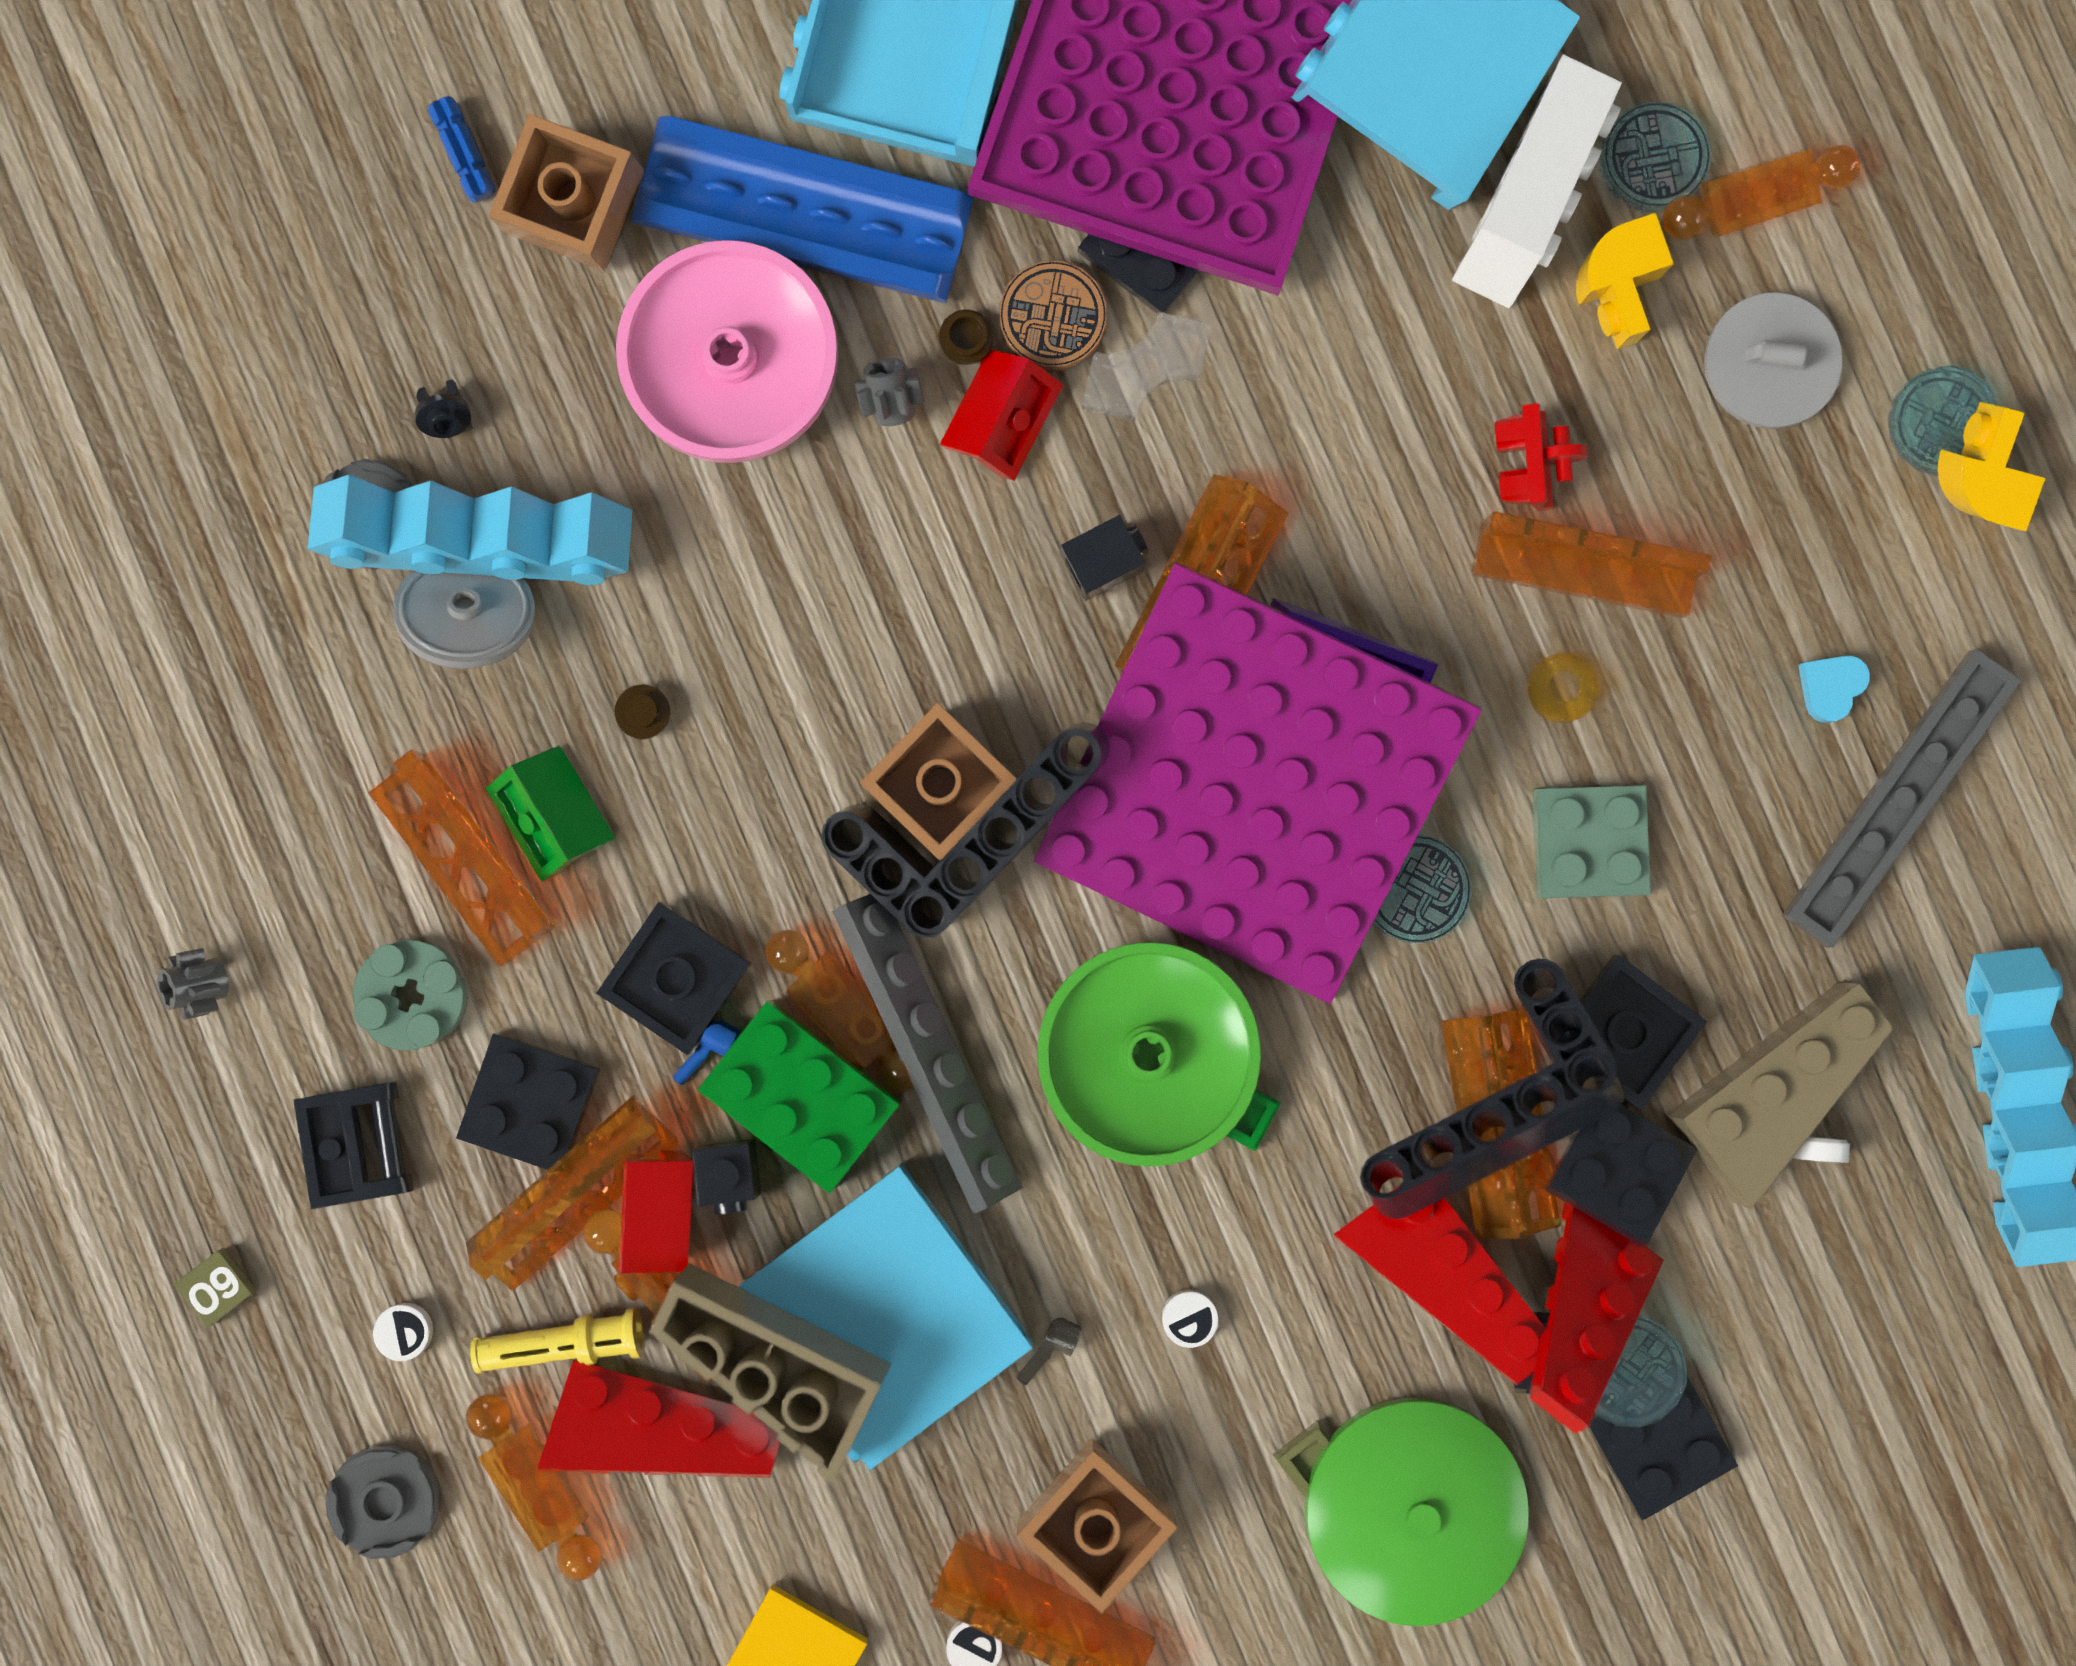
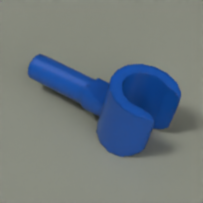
[673,1020,741,1085]

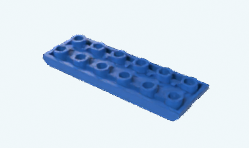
[631,116,974,304]

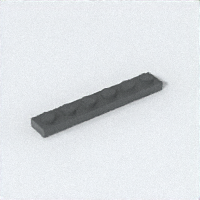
[1782,648,2021,948]
[832,894,1023,1214]

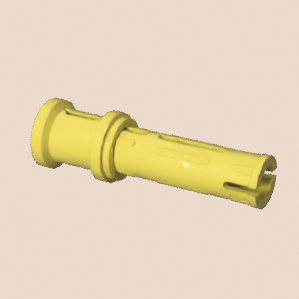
[470,1307,645,1374]

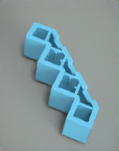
[307,474,632,585]
[1965,947,2076,1267]

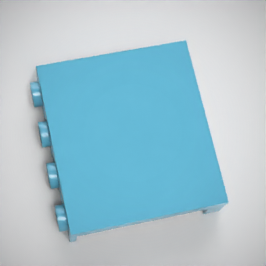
[779,0,1021,167]
[1292,0,1580,210]
[738,1163,1033,1470]

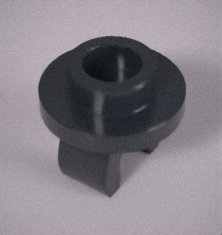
[415,380,471,438]

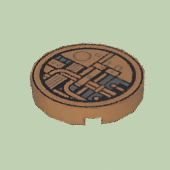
[1000,261,1107,371]

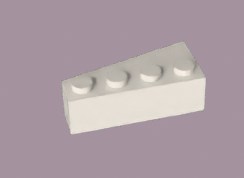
[1451,55,1622,309]

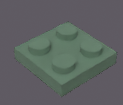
[1532,785,1651,899]

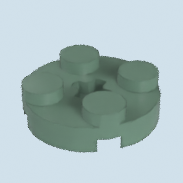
[353,940,468,1051]

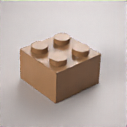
[488,113,645,272]
[860,702,1017,861]
[1017,1438,1178,1614]

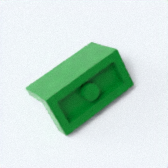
[485,745,616,882]

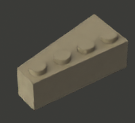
[1666,983,1894,1209]
[650,1263,891,1485]

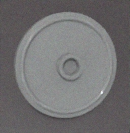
[1704,292,1843,429]
[393,571,535,669]

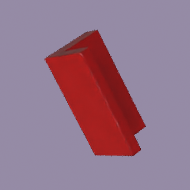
[939,350,1063,481]
[619,1150,693,1274]

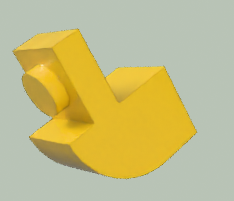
[1576,213,1674,349]
[1938,402,2046,531]

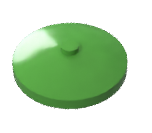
[1037,943,1261,1167]
[1304,1397,1529,1626]

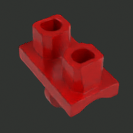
[1494,403,1588,511]

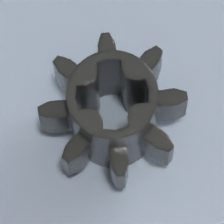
[854,358,925,426]
[157,948,229,1020]

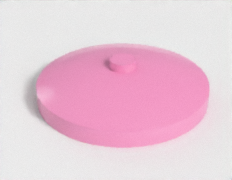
[616,240,838,463]

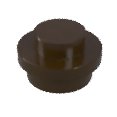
[939,309,993,365]
[615,684,671,740]

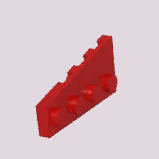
[1333,1184,1547,1386]
[1529,1202,1664,1434]
[537,1360,781,1478]

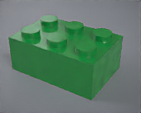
[697,1000,902,1194]

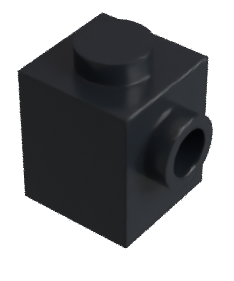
[1060,514,1149,602]
[692,1139,761,1214]

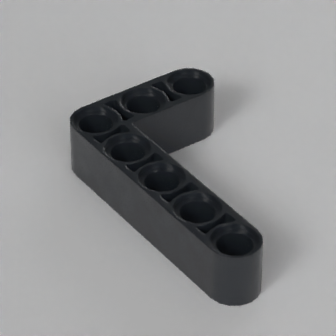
[821,722,1110,938]
[1360,959,1625,1219]

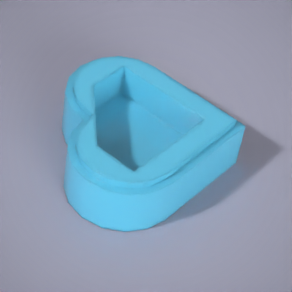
[1798,656,1870,723]

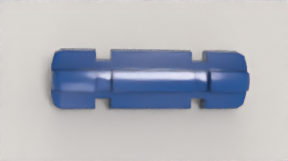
[428,96,496,202]

